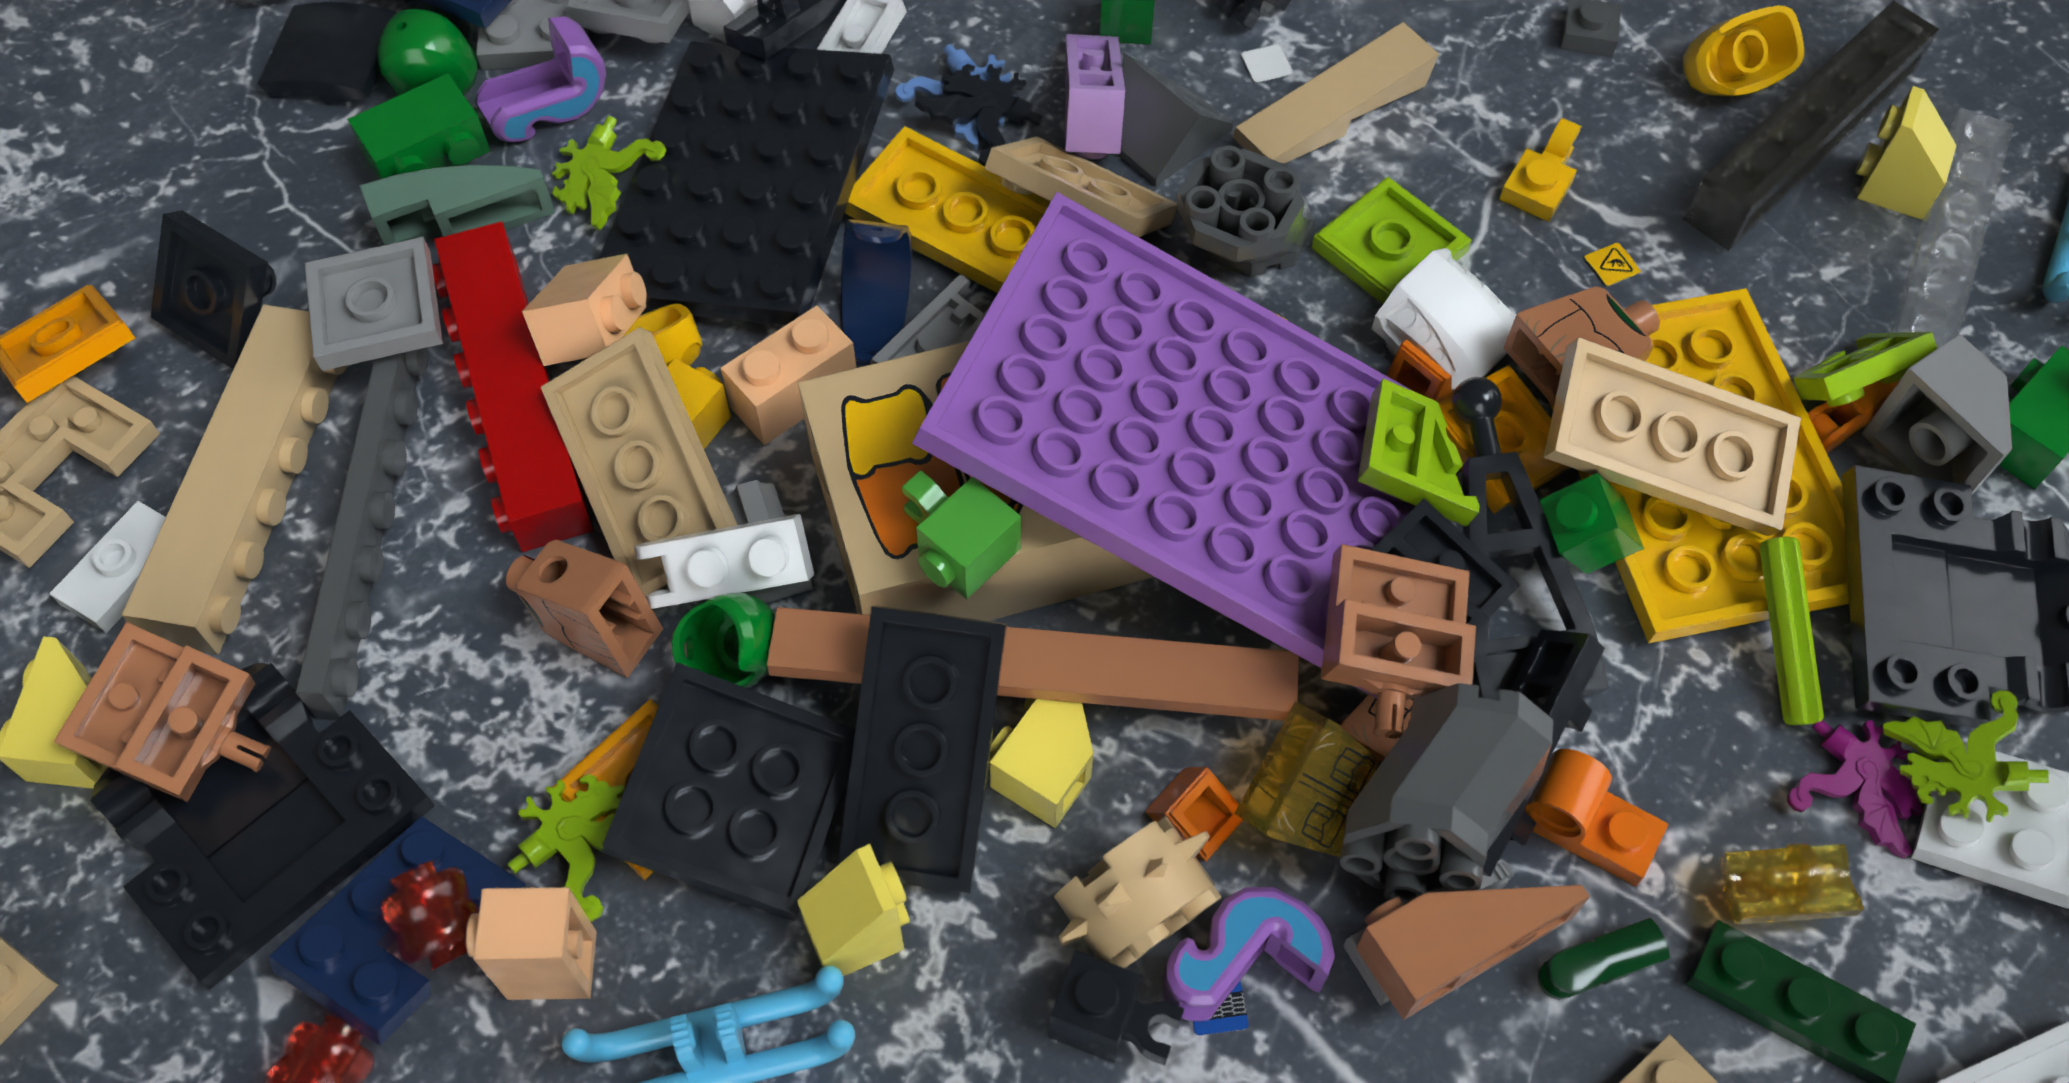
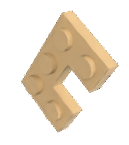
[0,376,160,568]

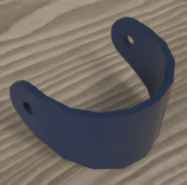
[841,219,912,366]

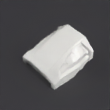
[1372,248,1516,396]

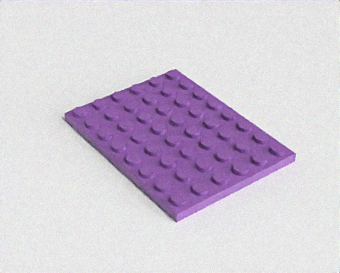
[912,192,1459,699]

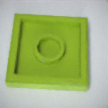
[1311,176,1472,304]

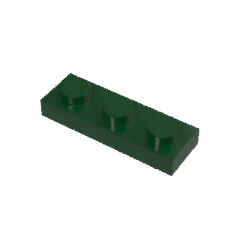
[1685,920,1917,1083]

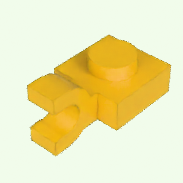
[1499,118,1582,222]

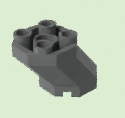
[1176,145,1315,277]
[1339,683,1553,905]

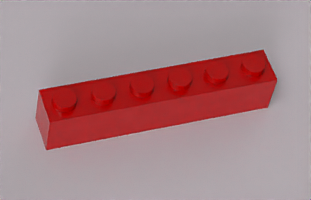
[432,221,594,553]

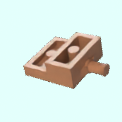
[1321,544,1476,738]
[54,622,271,802]

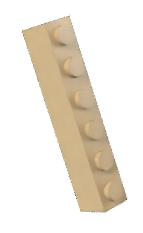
[121,304,347,655]

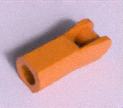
[1808,380,1899,454]

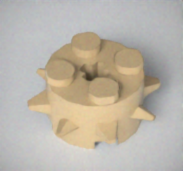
[1054,816,1222,968]

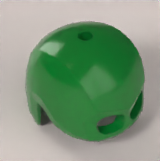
[378,9,477,95]
[671,592,776,689]

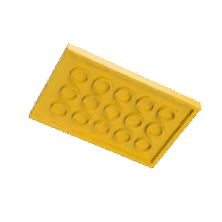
[1548,288,1849,644]

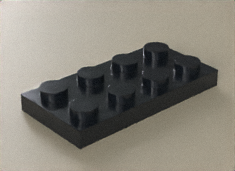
[837,605,1008,893]

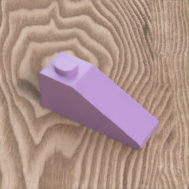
[1064,34,1125,159]

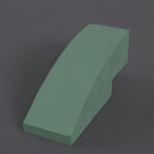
[359,165,555,245]

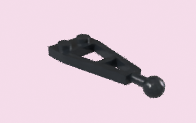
[1452,377,1609,701]

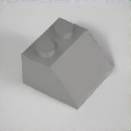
[1861,334,2012,495]

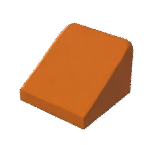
[1386,340,1452,403]
[1145,767,1248,861]

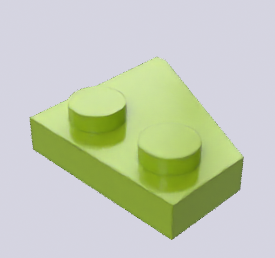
[1793,332,1938,407]
[1357,379,1480,527]

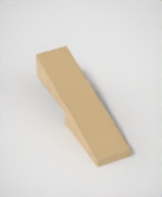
[1233,22,1439,164]

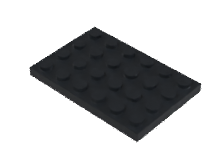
[598,42,895,325]

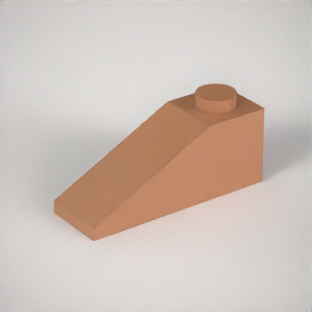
[1356,885,1590,1020]

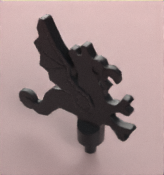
[915,64,1043,166]

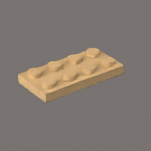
[541,327,737,598]
[1543,337,1801,536]

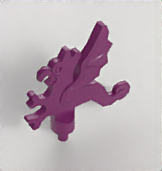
[1787,720,1923,859]

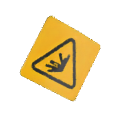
[1584,243,1641,286]

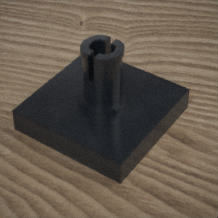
[151,210,276,370]

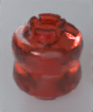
[380,860,480,970]
[263,1014,375,1083]

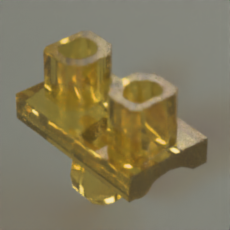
[1719,843,1864,925]

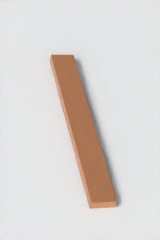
[767,607,1299,721]

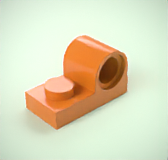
[1524,748,1669,887]

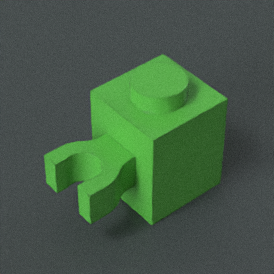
[902,470,1021,600]

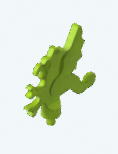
[552,116,666,230]
[1883,690,2049,823]
[507,774,625,921]

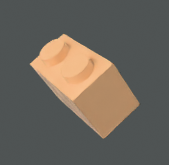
[522,254,647,366]
[721,305,856,446]
[466,887,597,1000]

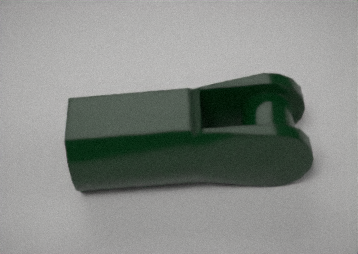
[1538,918,1670,1000]

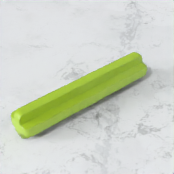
[1760,536,1824,726]

